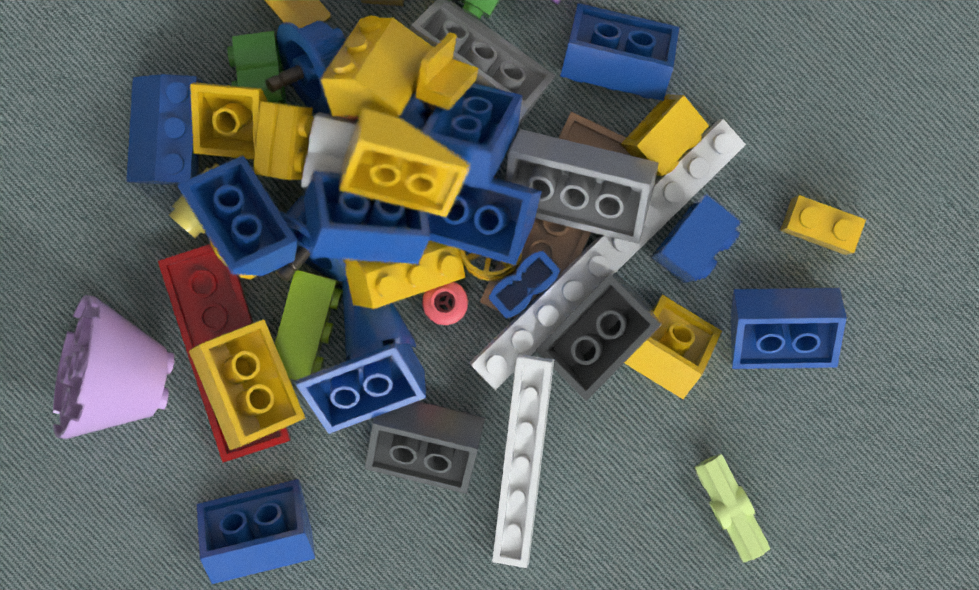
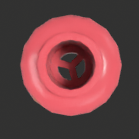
[422,282,468,326]

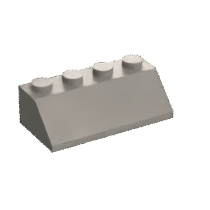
[409,0,555,125]
[505,129,659,244]

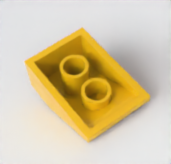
[339,108,469,217]

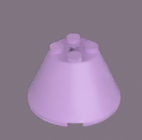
[53,295,174,439]

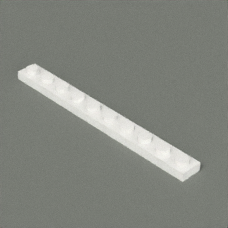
[469,119,746,390]

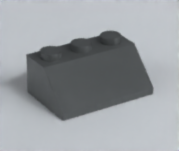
[535,273,662,401]
[364,401,485,494]

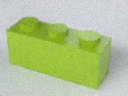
[275,270,343,380]

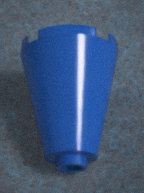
[342,279,416,361]

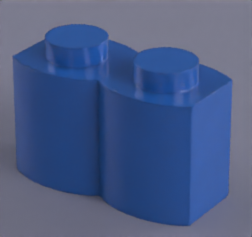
[489,251,560,319]

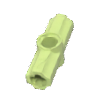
[694,453,770,563]

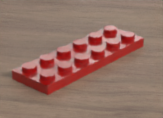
[158,244,291,463]

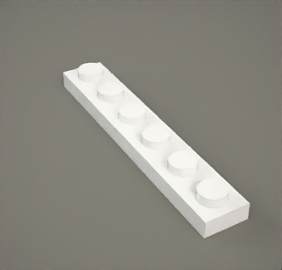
[492,354,554,568]

